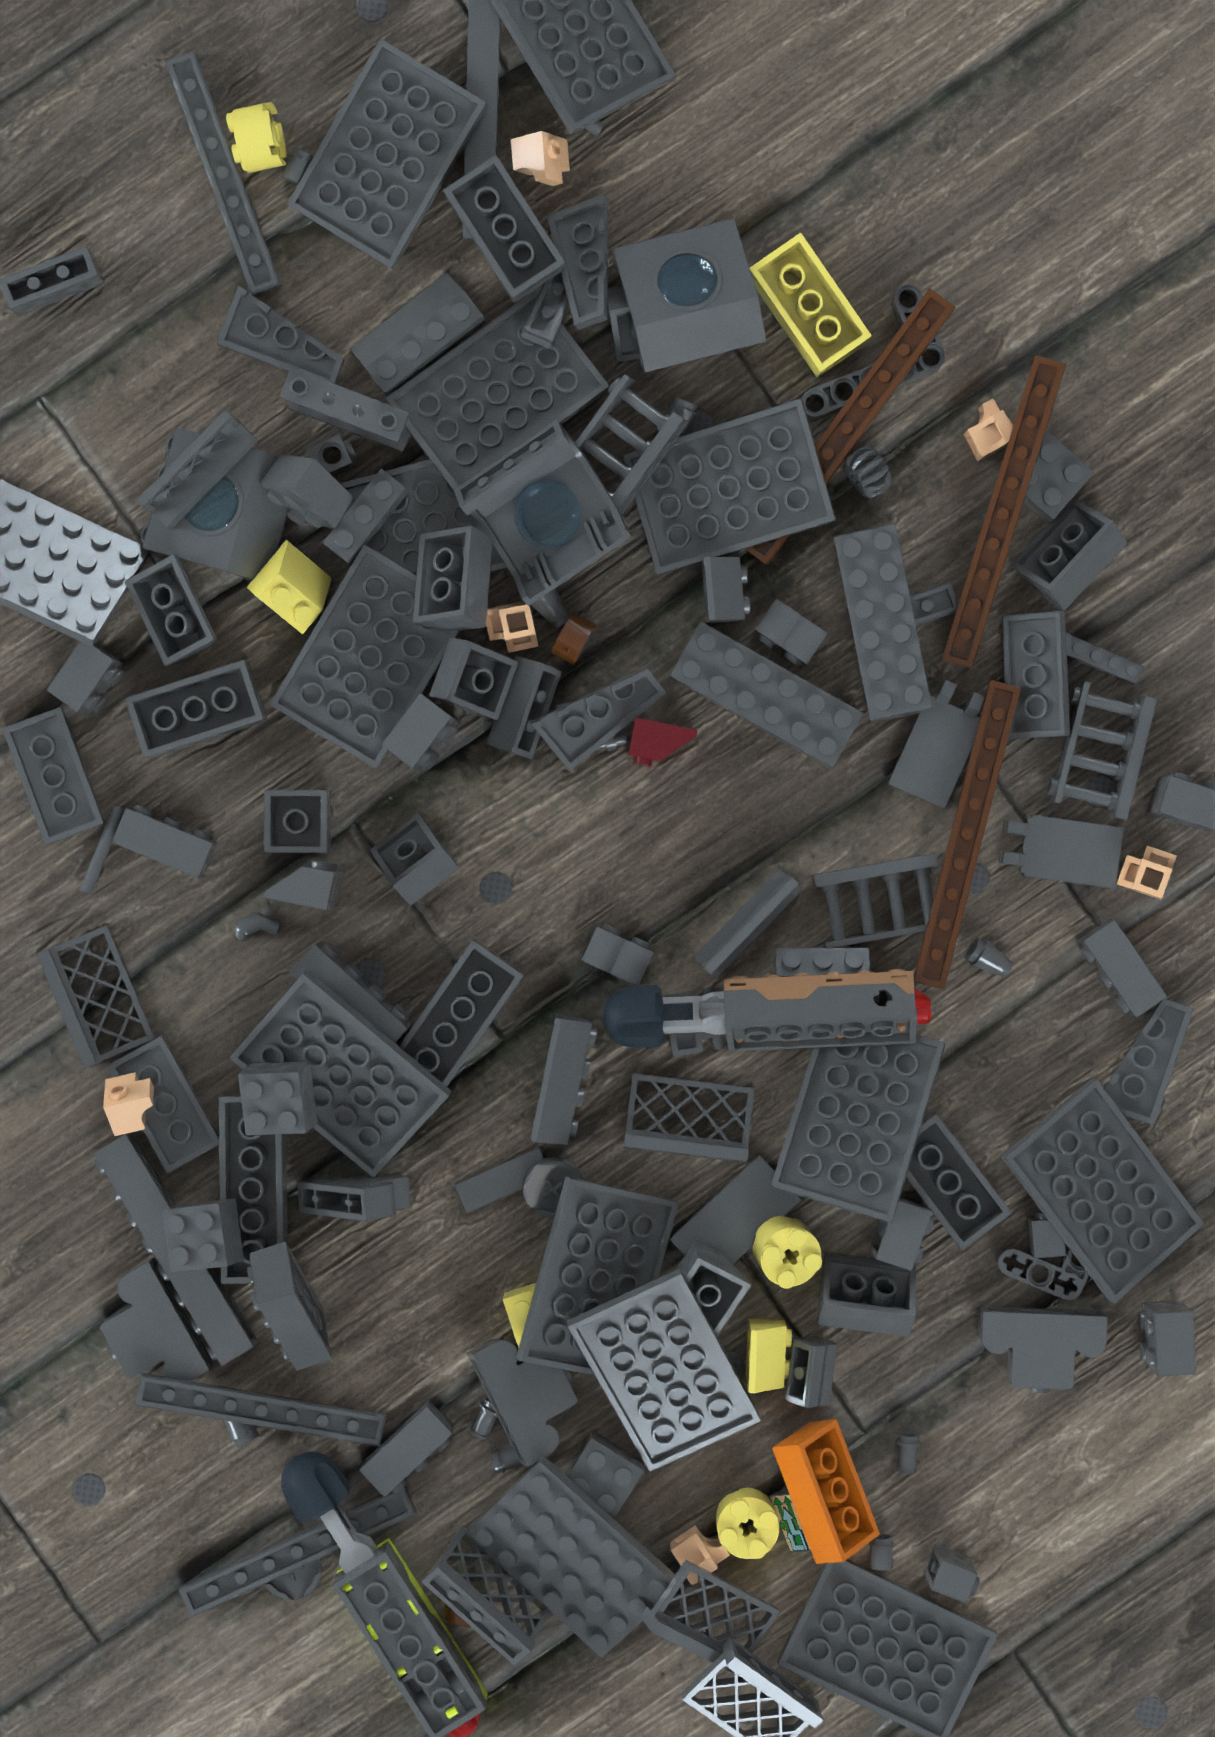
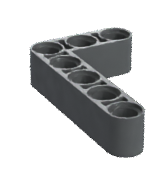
[802,284,946,421]

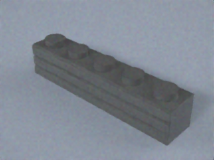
[1066,633,1144,685]

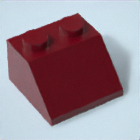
[628,718,697,767]

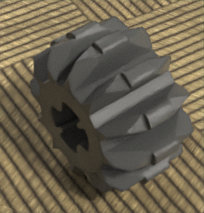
[843,444,892,498]

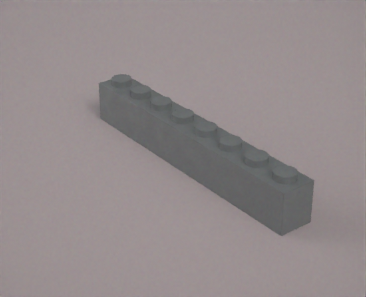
[94,1132,257,1366]

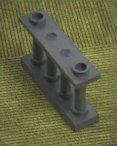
[279,367,411,453]
[575,374,689,514]
[1047,681,1157,820]
[812,853,939,948]

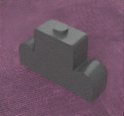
[297,1173,411,1221]
[100,1257,214,1381]
[978,1306,1108,1393]
[467,1339,577,1467]

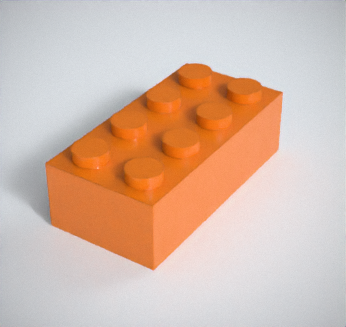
[772,1419,880,1564]

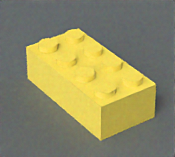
[750,233,872,378]

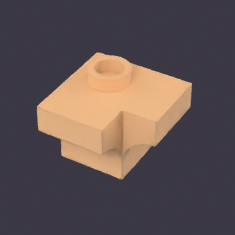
[511,131,570,186]
[963,399,1013,462]
[486,601,538,653]
[1117,846,1177,900]
[103,1072,154,1136]
[670,1525,730,1585]

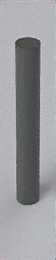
[80,804,125,894]

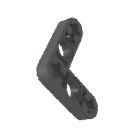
[996,1246,1089,1300]

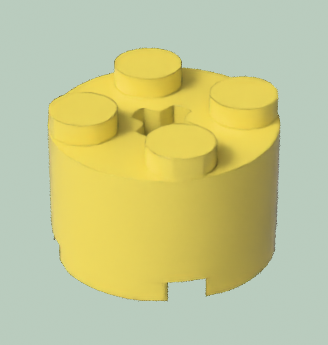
[226,102,287,173]
[752,1216,822,1289]
[716,1488,779,1559]

